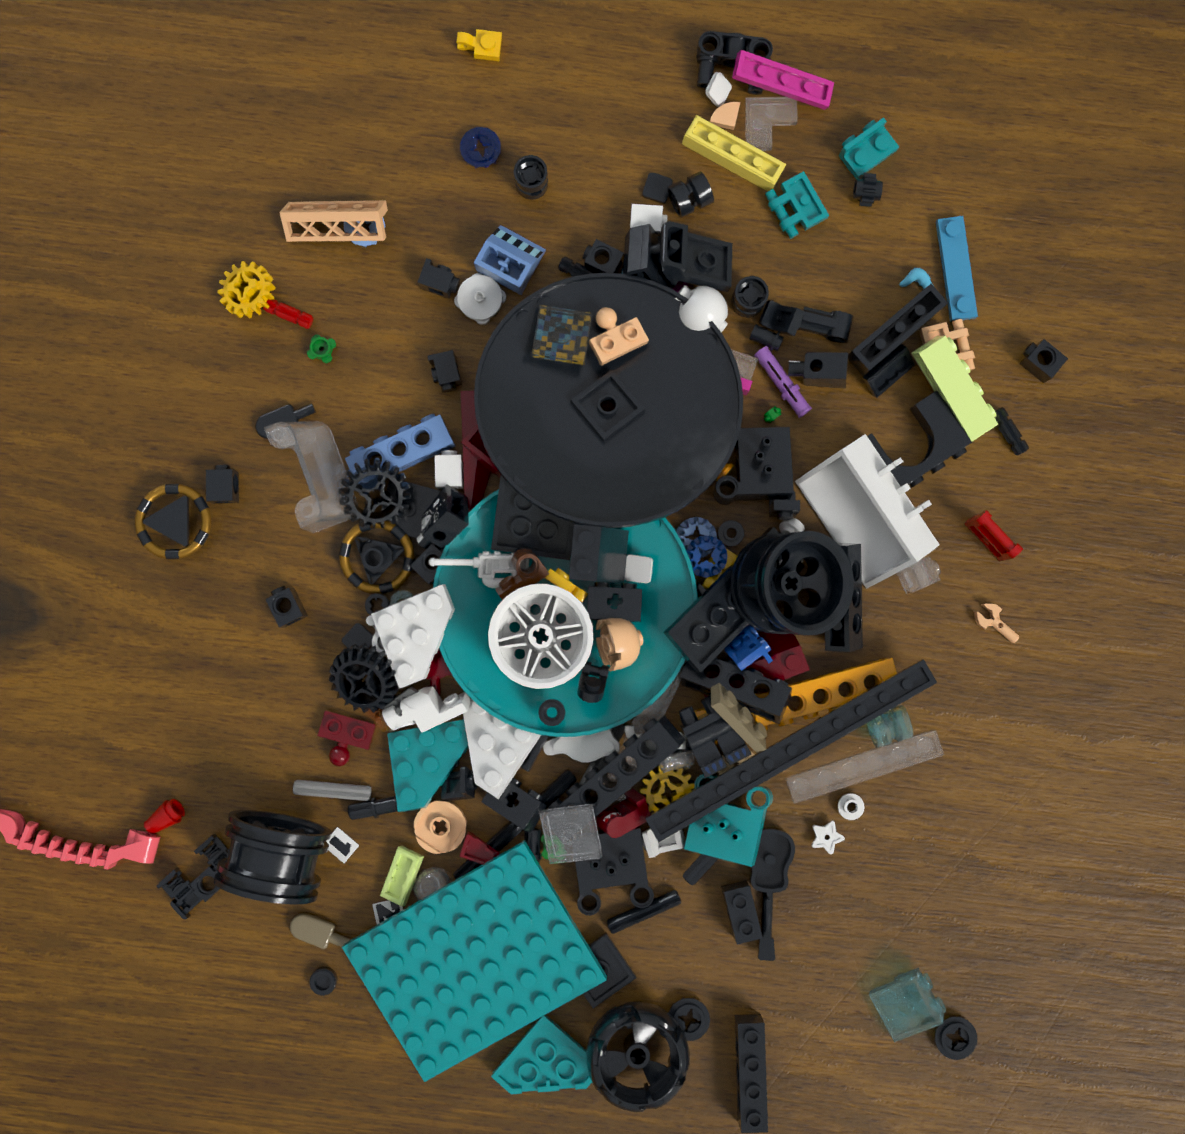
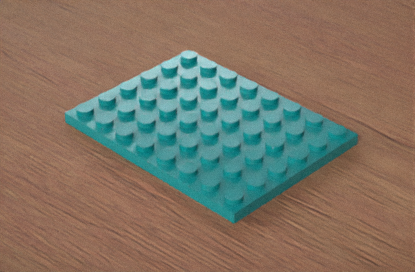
[342,840,607,1082]

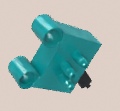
[683,774,773,886]

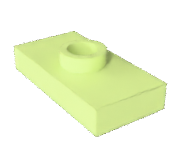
[380,846,424,907]

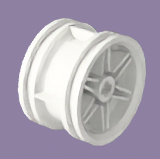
[488,584,593,689]

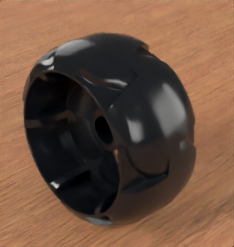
[586,1001,690,1112]

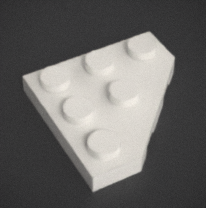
[371,584,455,689]
[463,699,541,799]

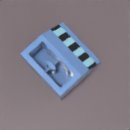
[474,225,546,295]

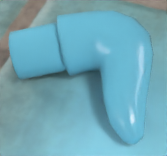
[899,268,934,289]

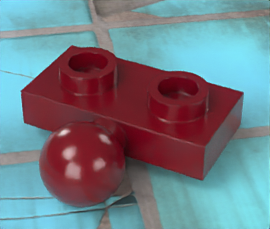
[317,711,377,766]

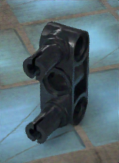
[696,31,773,95]

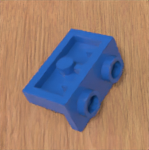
[724,625,773,671]

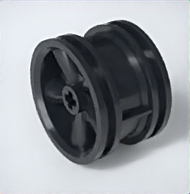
[214,810,332,904]

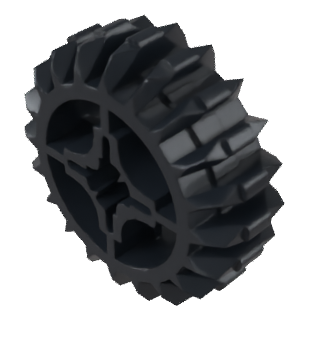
[338,458,411,529]
[329,643,399,713]

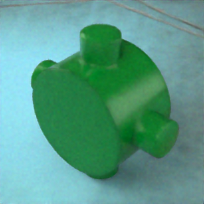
[763,406,782,423]

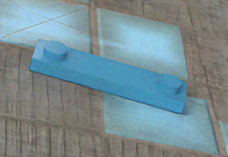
[936,216,978,322]

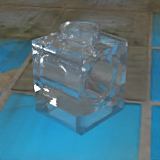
[897,556,941,594]

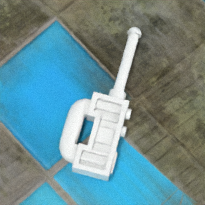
[429,551,529,588]

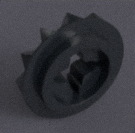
[668,997,710,1041]
[934,1015,977,1060]

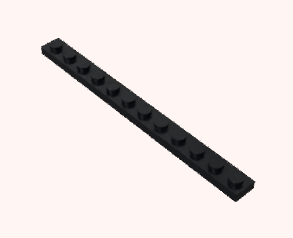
[645,659,937,842]

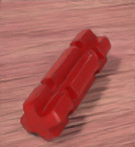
[263,299,314,329]

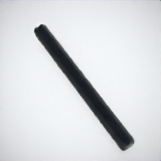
[453,770,577,879]

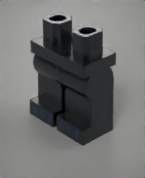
[678,695,751,778]

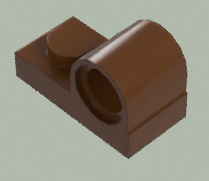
[495,549,549,601]

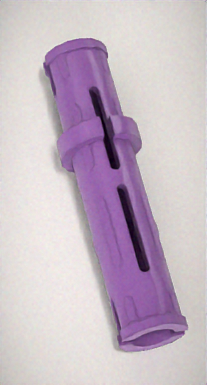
[754,346,812,418]

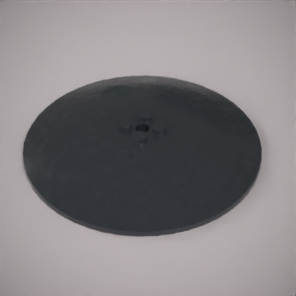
[474,273,743,528]

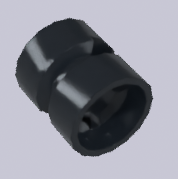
[514,155,548,200]
[667,171,714,218]
[731,276,769,318]

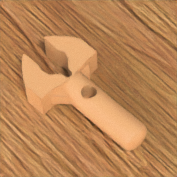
[974,604,1019,643]

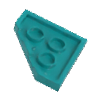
[387,719,469,812]
[491,1015,592,1094]

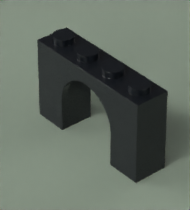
[867,391,972,488]

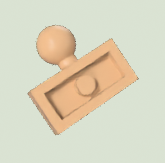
[589,307,649,366]

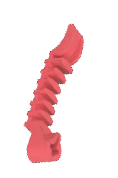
[0,809,161,870]

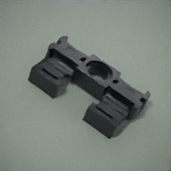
[156,834,229,919]

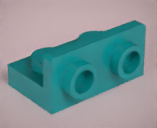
[839,118,899,179]

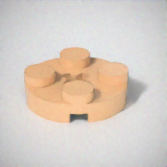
[414,800,467,854]

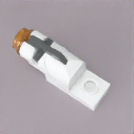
[375,686,471,732]

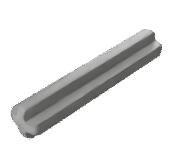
[293,780,372,801]

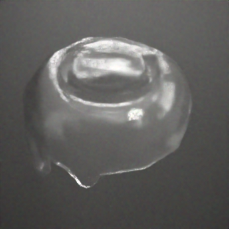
[413,867,455,901]

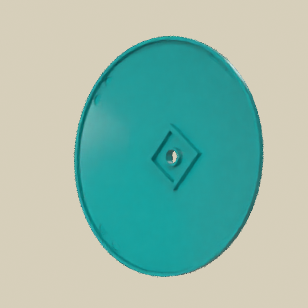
[433,489,697,737]

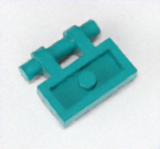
[765,171,829,239]

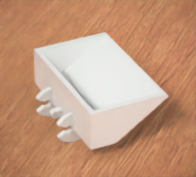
[795,434,940,589]

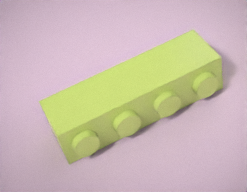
[911,336,998,441]

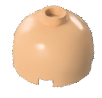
[596,618,643,672]

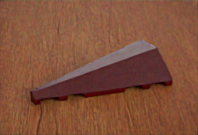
[460,391,491,513]

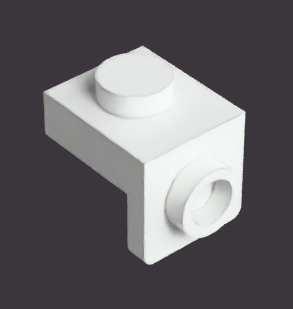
[642,828,686,858]

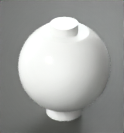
[675,285,728,332]

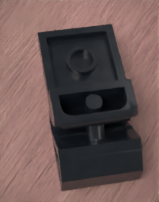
[623,221,733,292]

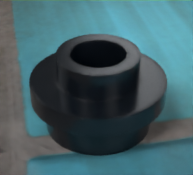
[718,520,744,546]
[539,699,565,726]

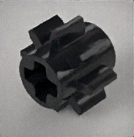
[853,173,883,207]

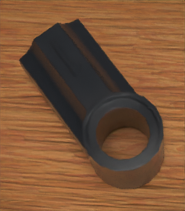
[798,307,853,343]

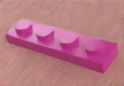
[732,50,834,110]

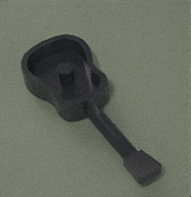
[749,827,795,961]

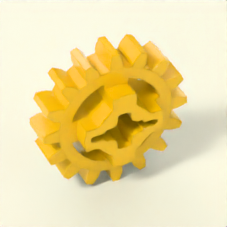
[218,261,276,318]
[640,764,695,812]

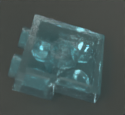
[869,967,946,1042]

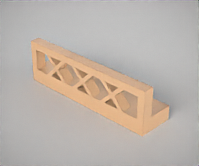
[279,200,388,242]

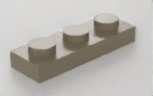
[711,683,767,754]

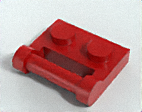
[964,510,1023,561]

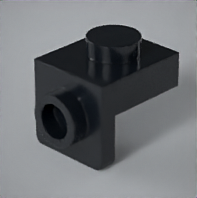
[759,300,805,336]
[769,491,800,520]
[441,767,478,801]

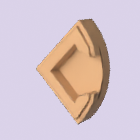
[710,102,740,130]

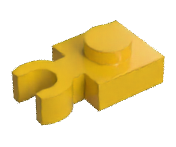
[545,568,588,603]

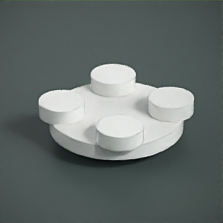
[454,273,506,325]

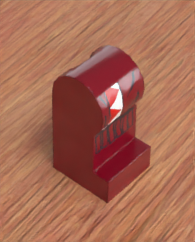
[597,788,650,838]

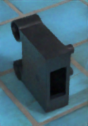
[713,427,794,505]
[572,826,654,916]

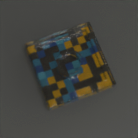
[532,305,592,365]

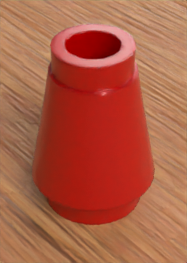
[144,799,185,835]

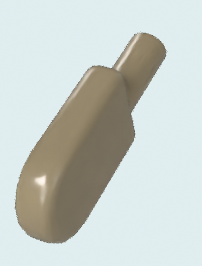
[290,912,352,949]

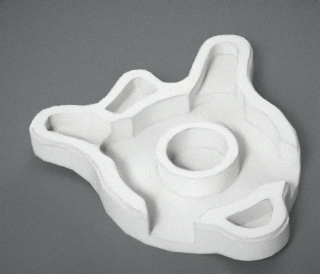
[543,729,620,763]

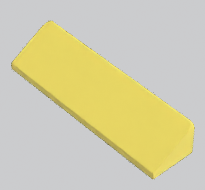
[682,115,786,191]

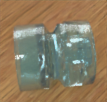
[867,705,913,748]

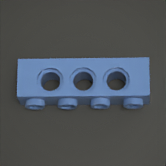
[345,414,455,483]

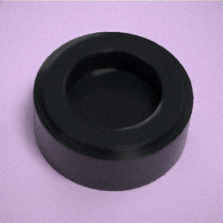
[309,967,338,996]

